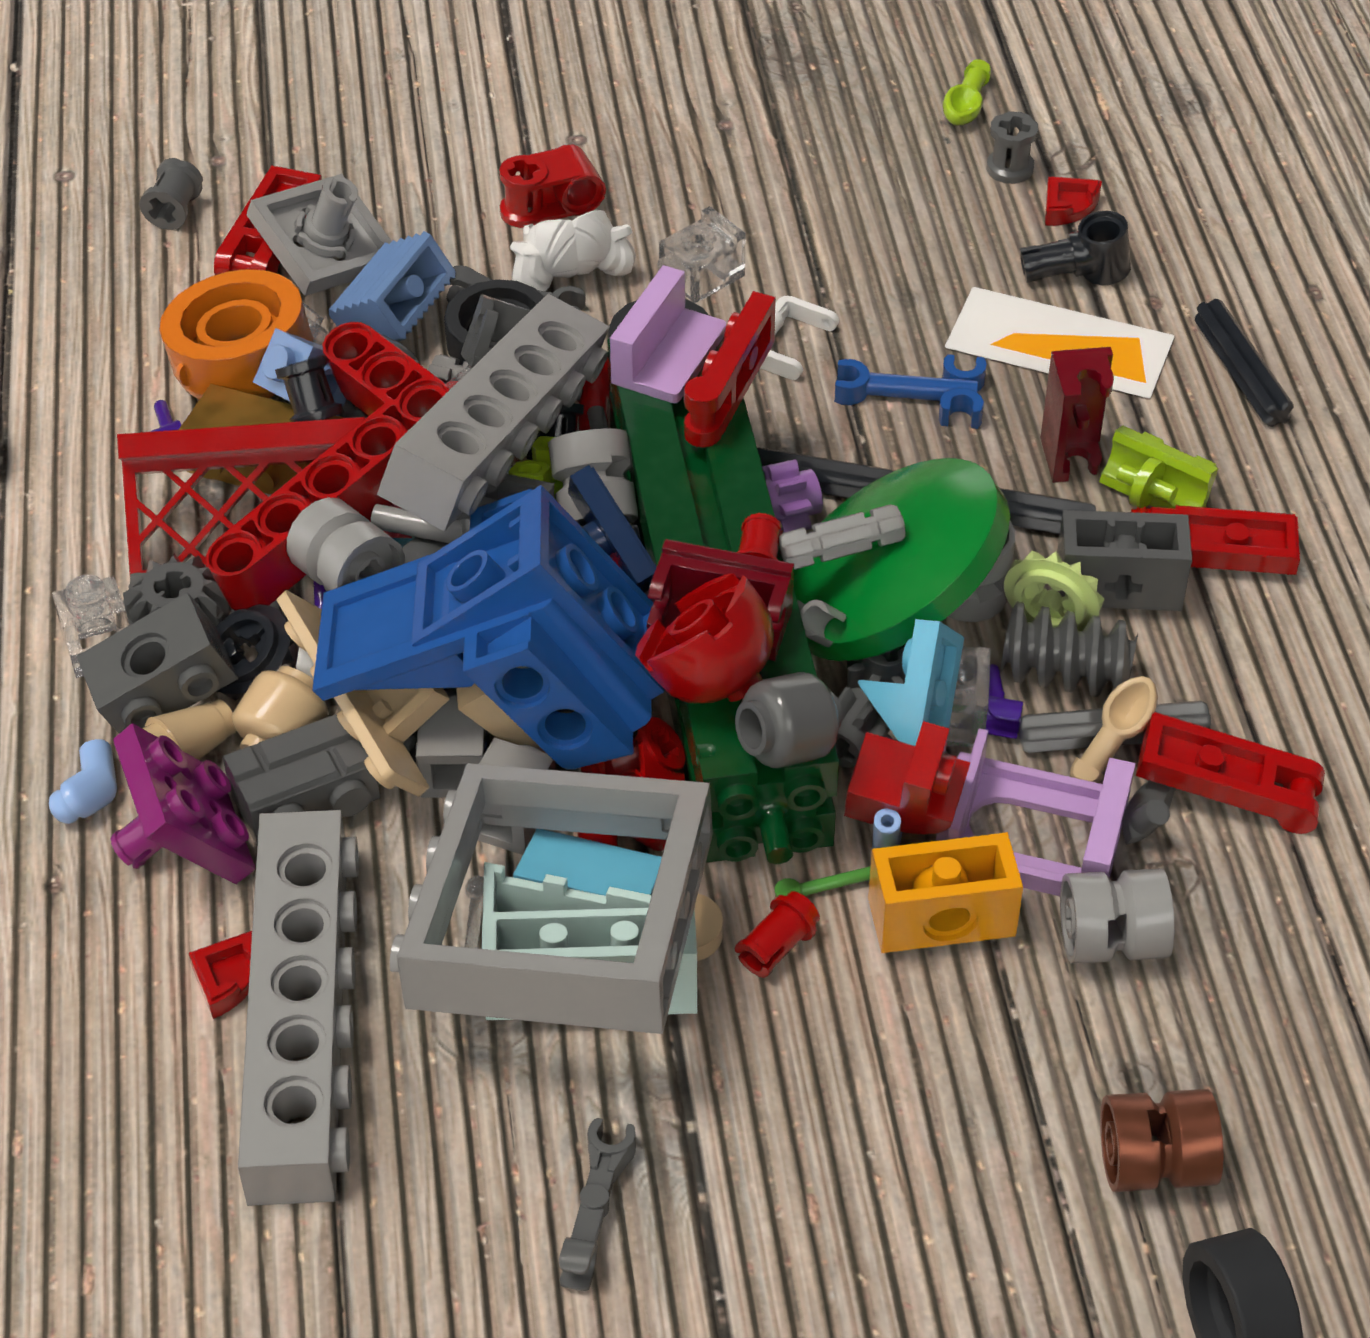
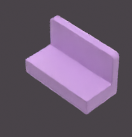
[610,265,726,403]

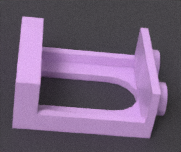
[936,728,1136,896]

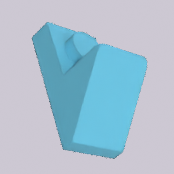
[858,619,964,746]

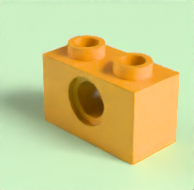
[868,832,1023,953]

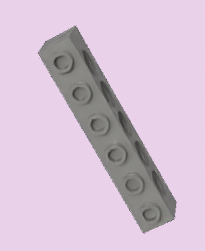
[377,293,610,532]
[238,810,359,1206]

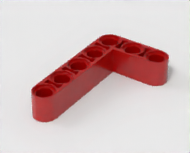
[206,322,449,611]

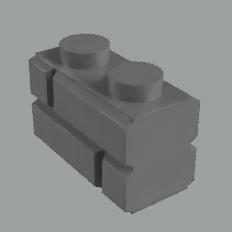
[222,714,380,846]

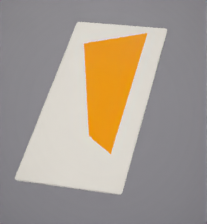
[945,287,1174,398]

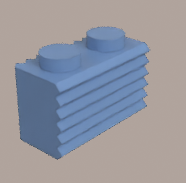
[329,231,455,342]

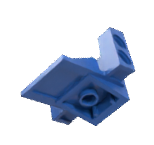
[312,485,665,769]

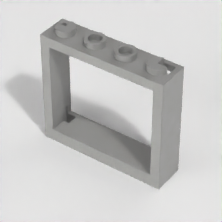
[390,763,713,1034]

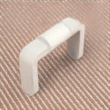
[760,296,839,380]

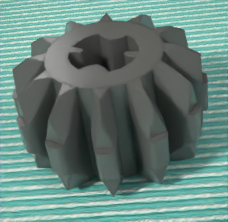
[122,553,231,627]

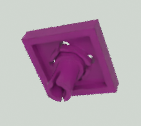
[110,723,256,884]

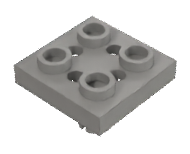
[246,174,392,296]

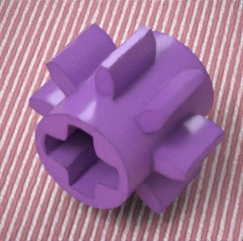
[762,459,823,533]

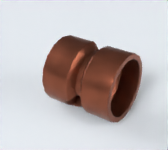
[1100,1089,1224,1192]

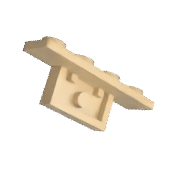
[276,590,450,797]

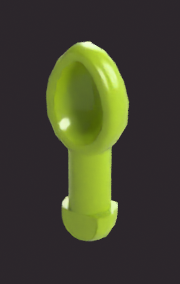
[943,59,991,126]

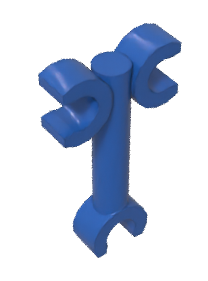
[834,354,987,429]

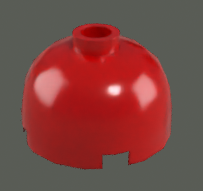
[635,573,774,703]

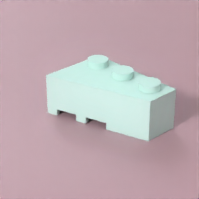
[482,862,697,1020]

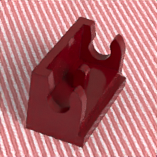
[1040,347,1114,483]
[647,539,794,661]

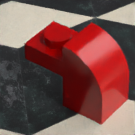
[844,721,971,834]

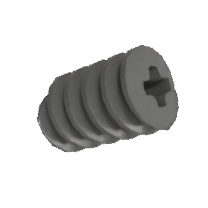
[1000,602,1138,697]

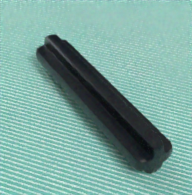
[1195,298,1294,427]

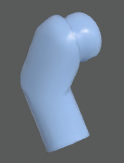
[49,739,117,824]

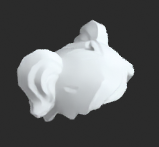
[510,210,636,291]

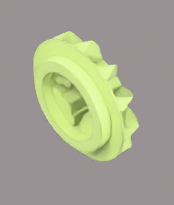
[1004,550,1105,631]

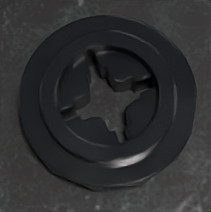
[216,604,294,701]

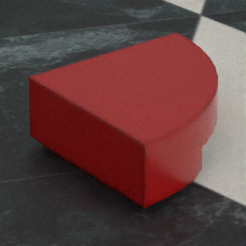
[1045,176,1102,226]
[189,931,252,1019]

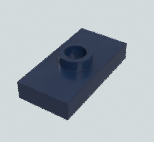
[568,465,656,592]

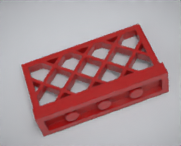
[117,417,365,574]

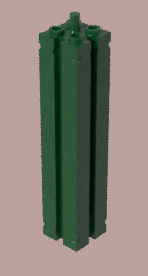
[607,337,839,864]

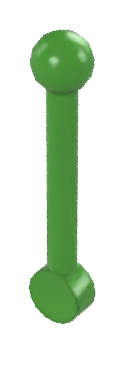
[775,866,870,897]

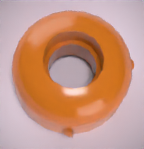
[159,269,313,400]

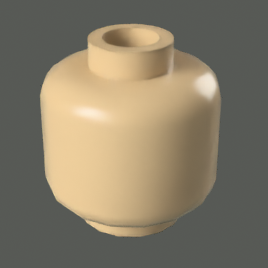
[232,666,329,749]

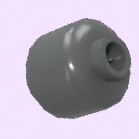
[735,672,842,769]

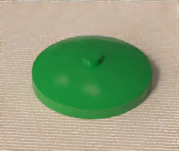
[793,458,1010,661]

